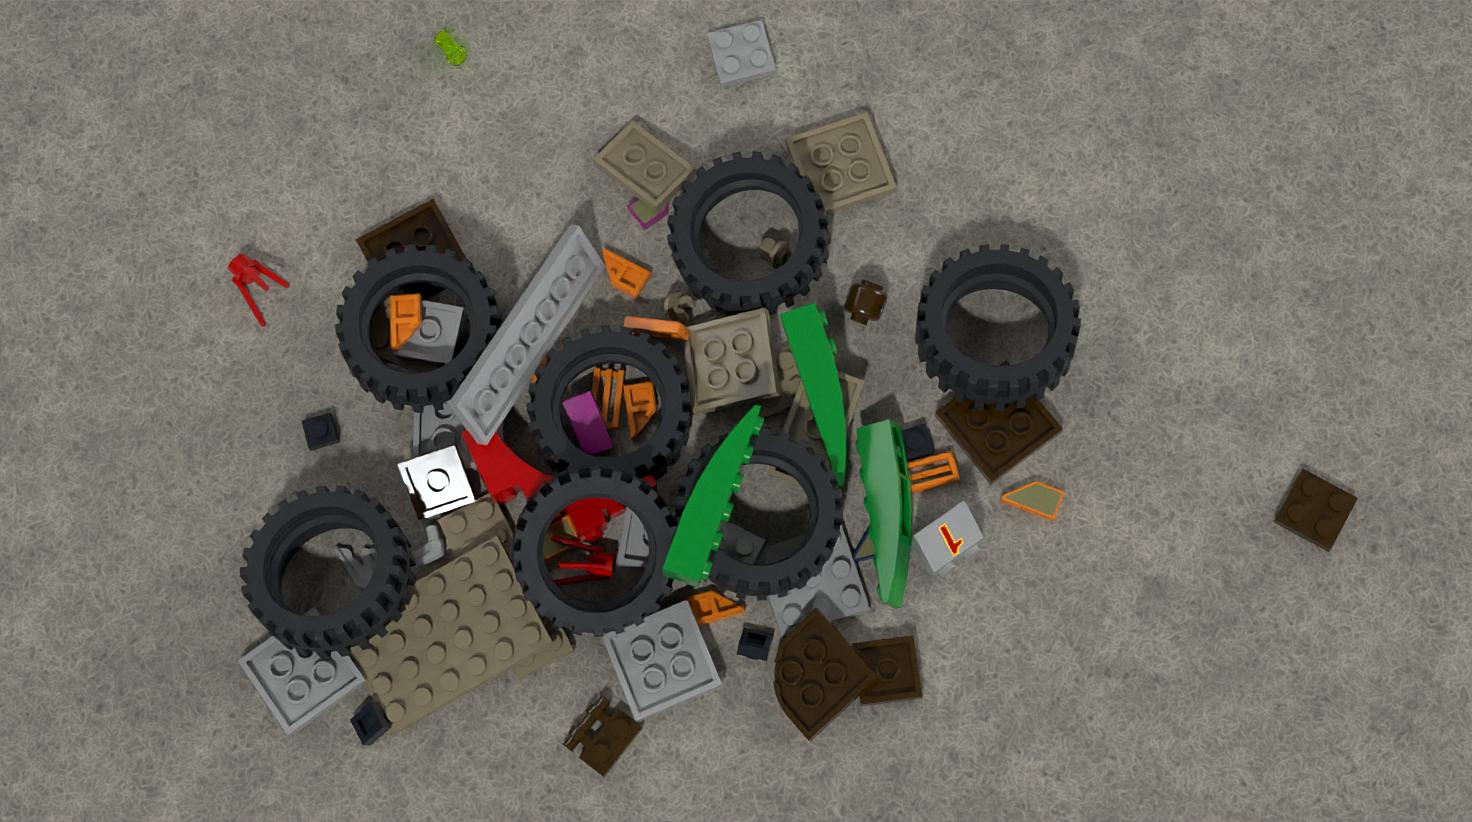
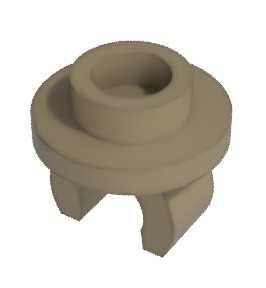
[760,238,790,269]
[664,291,696,321]

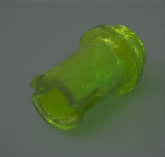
[433,30,467,66]

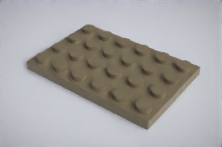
[350,536,555,735]

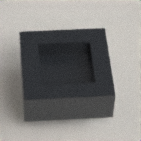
[301,413,339,451]
[902,424,934,462]
[737,628,774,661]
[350,701,391,746]

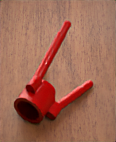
[228,253,290,327]
[551,535,613,586]

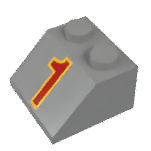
[911,501,984,579]

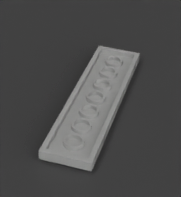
[448,225,605,445]

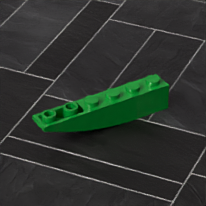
[663,405,764,588]
[855,419,912,609]

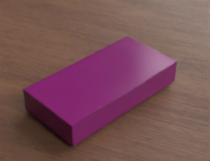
[563,390,614,455]

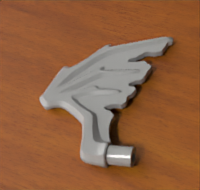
[334,525,445,591]

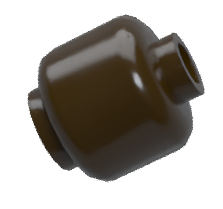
[844,279,888,325]

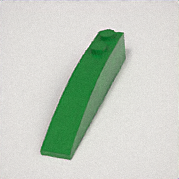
[780,302,846,489]

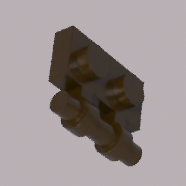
[562,695,643,778]

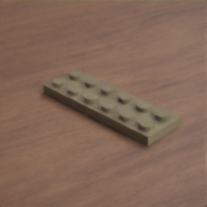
[438,494,575,680]

